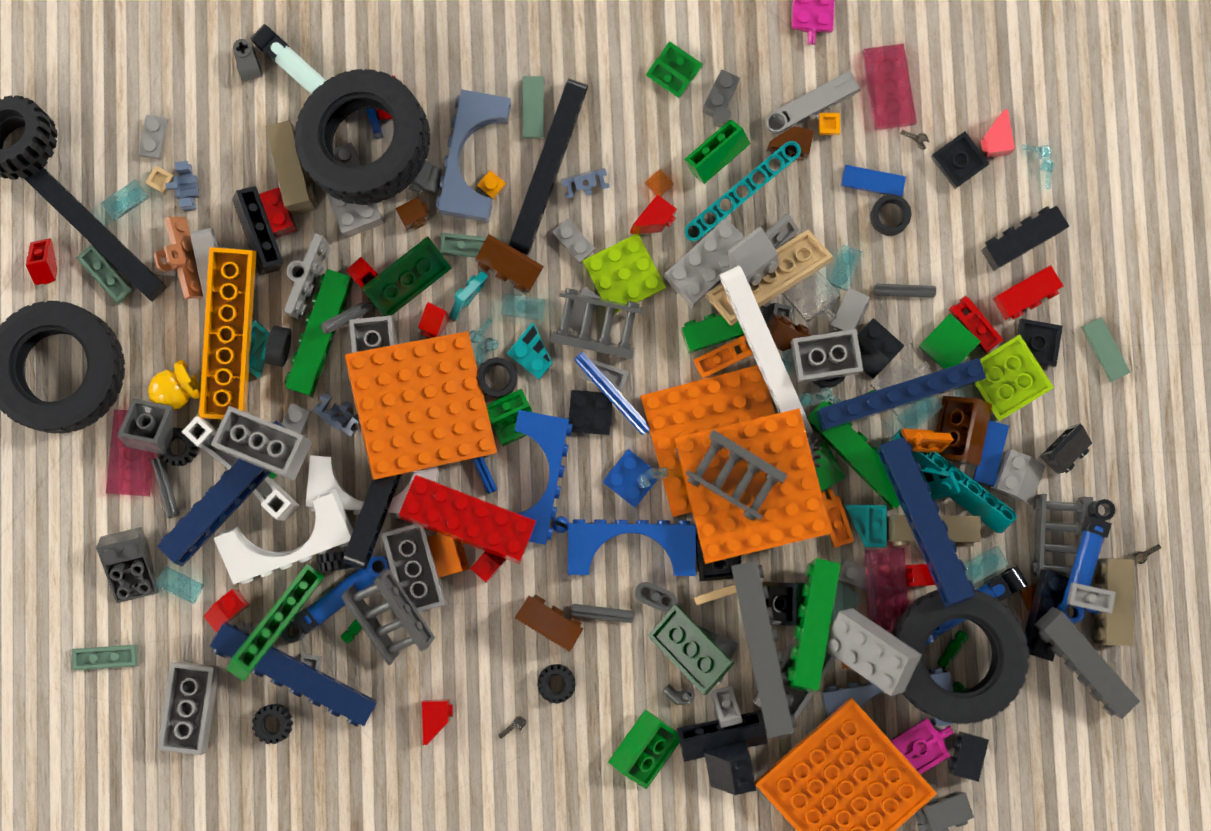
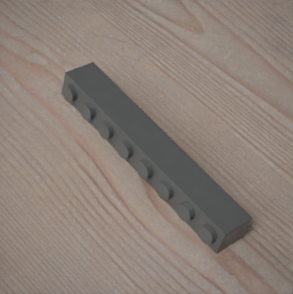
[731,561,797,738]

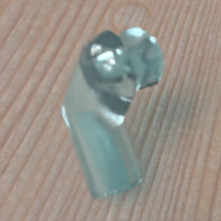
[475,337,499,365]
[637,468,668,488]

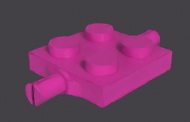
[791,0,835,45]
[891,718,954,774]

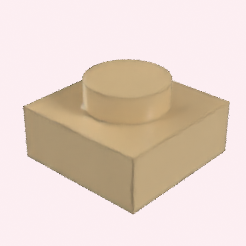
[145,165,174,195]

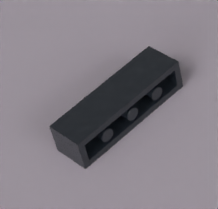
[232,186,284,276]
[981,205,1070,271]
[677,710,768,762]

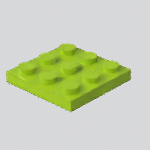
[582,234,666,315]
[975,334,1054,421]

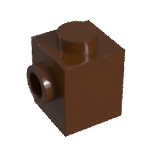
[395,197,430,230]

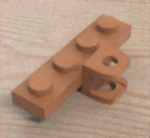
[154,217,203,299]

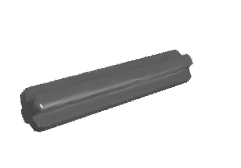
[874,283,936,298]
[321,299,375,334]
[151,457,179,518]
[571,604,634,623]

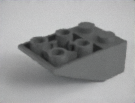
[96,527,158,603]

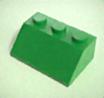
[608,709,679,789]

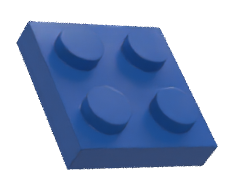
[602,449,661,508]

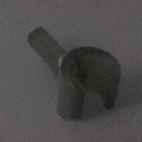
[900,129,930,150]
[1133,544,1161,564]
[498,716,527,739]

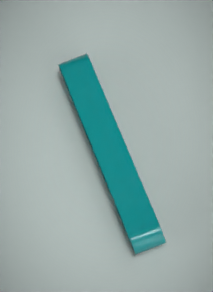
[684,141,801,241]
[889,429,1017,533]

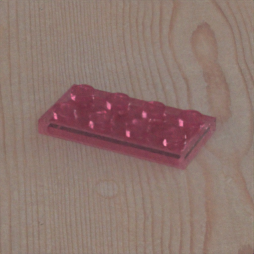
[862,43,917,130]
[106,409,154,497]
[865,548,908,634]

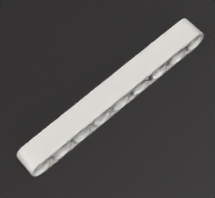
[719,266,813,435]

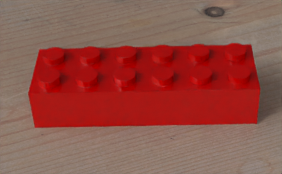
[399,474,536,564]

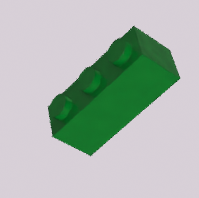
[684,119,751,184]
[681,313,744,354]

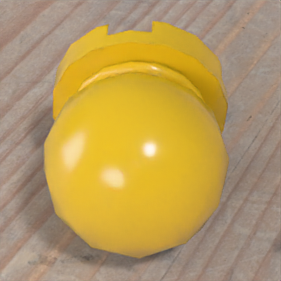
[148,359,201,411]

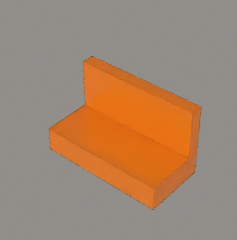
[900,428,953,453]
[428,533,470,578]

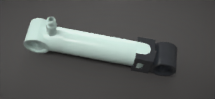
[250,24,326,94]

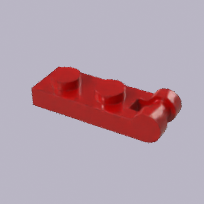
[949,296,1003,354]

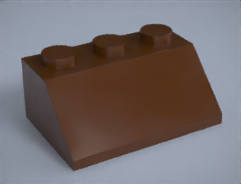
[475,234,544,293]
[935,395,992,466]
[515,594,584,652]

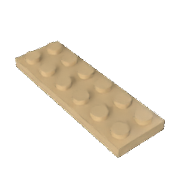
[706,230,833,326]

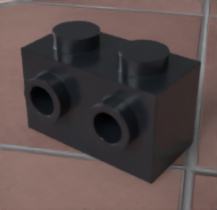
[948,731,989,782]

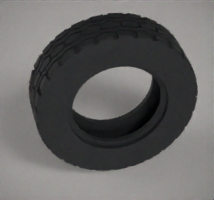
[294,69,431,205]
[0,301,125,434]
[892,590,1029,724]

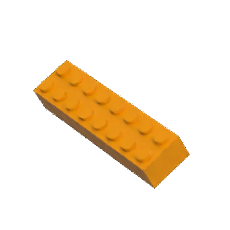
[199,247,256,419]

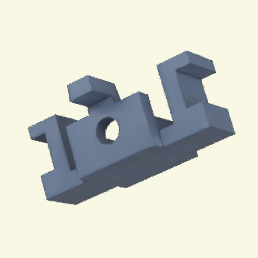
[165,161,199,211]
[561,168,610,198]
[313,393,360,437]

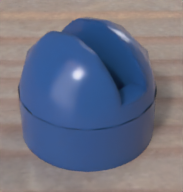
[553,516,569,533]

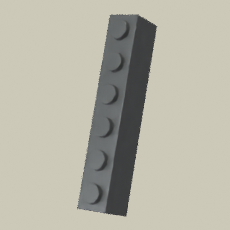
[1035,607,1140,719]

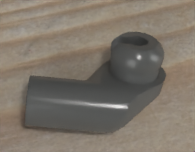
[662,684,695,705]

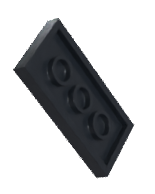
[1025,569,1069,662]

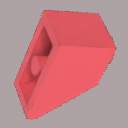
[980,109,1015,158]

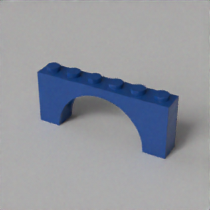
[515,410,573,545]
[568,519,696,576]

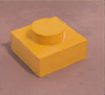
[818,113,840,135]
[477,170,506,200]

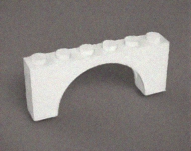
[182,416,300,521]
[306,455,439,518]
[214,489,353,585]

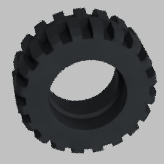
[0,95,58,180]

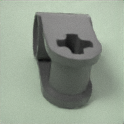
[233,39,263,82]

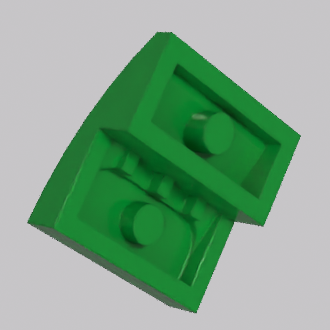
[646,41,704,98]
[919,313,981,369]
[486,389,532,447]
[815,441,846,491]

